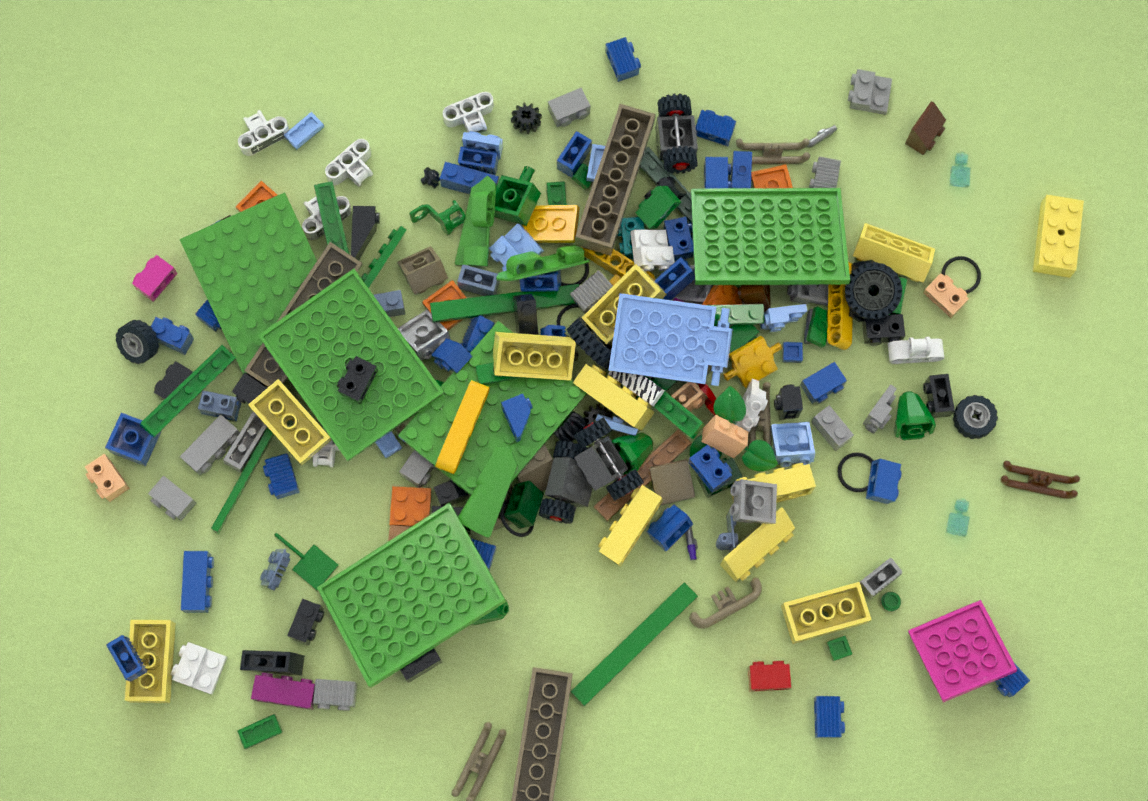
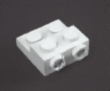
[630,230,675,271]
[735,378,768,432]
[171,642,228,695]

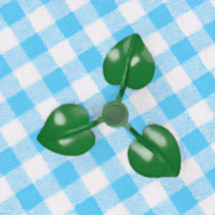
[689,386,778,471]

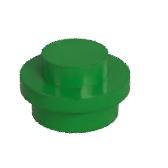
[881,592,901,612]

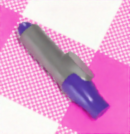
[685,526,698,560]

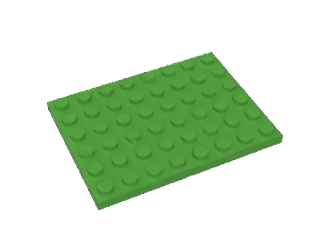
[691,188,850,285]
[179,192,317,374]
[258,269,444,462]
[398,321,587,496]
[317,503,507,688]

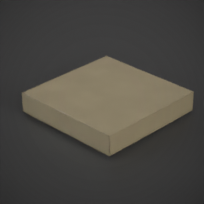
[649,459,695,505]

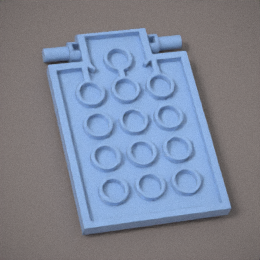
[609,293,733,386]

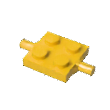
[723,336,782,388]

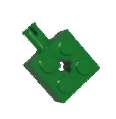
[495,166,541,226]

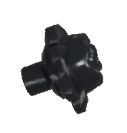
[421,167,440,189]

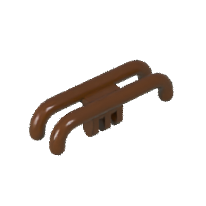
[1000,460,1080,499]

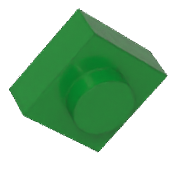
[571,163,592,190]
[826,635,852,661]

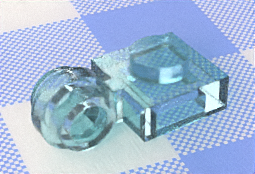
[949,151,971,188]
[946,498,970,537]

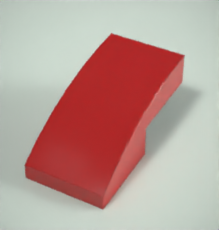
[697,383,716,416]

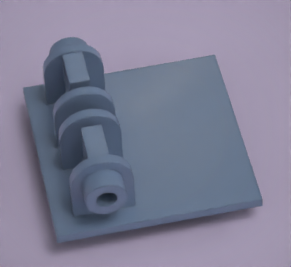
[716,509,738,552]
[260,549,290,591]

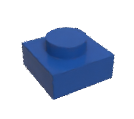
[783,342,803,363]

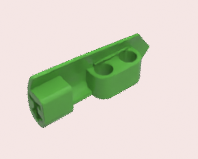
[455,176,496,266]
[496,244,590,281]
[458,446,518,538]

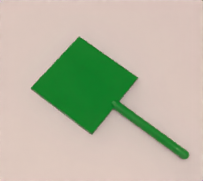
[274,533,339,590]

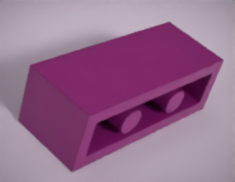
[251,672,315,710]

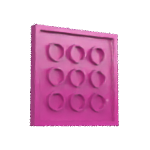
[908,600,1017,703]

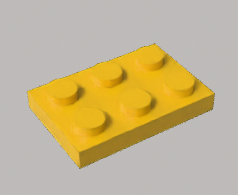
[522,205,580,243]

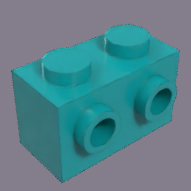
[618,217,644,259]

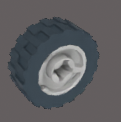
[115,319,159,364]
[953,395,998,439]

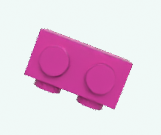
[132,255,178,302]

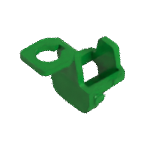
[409,200,466,236]

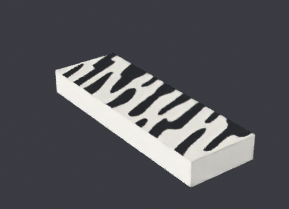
[608,371,665,407]

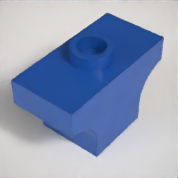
[731,151,752,188]

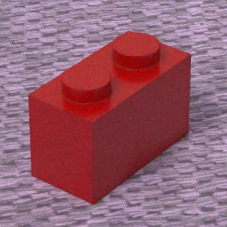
[748,661,791,692]

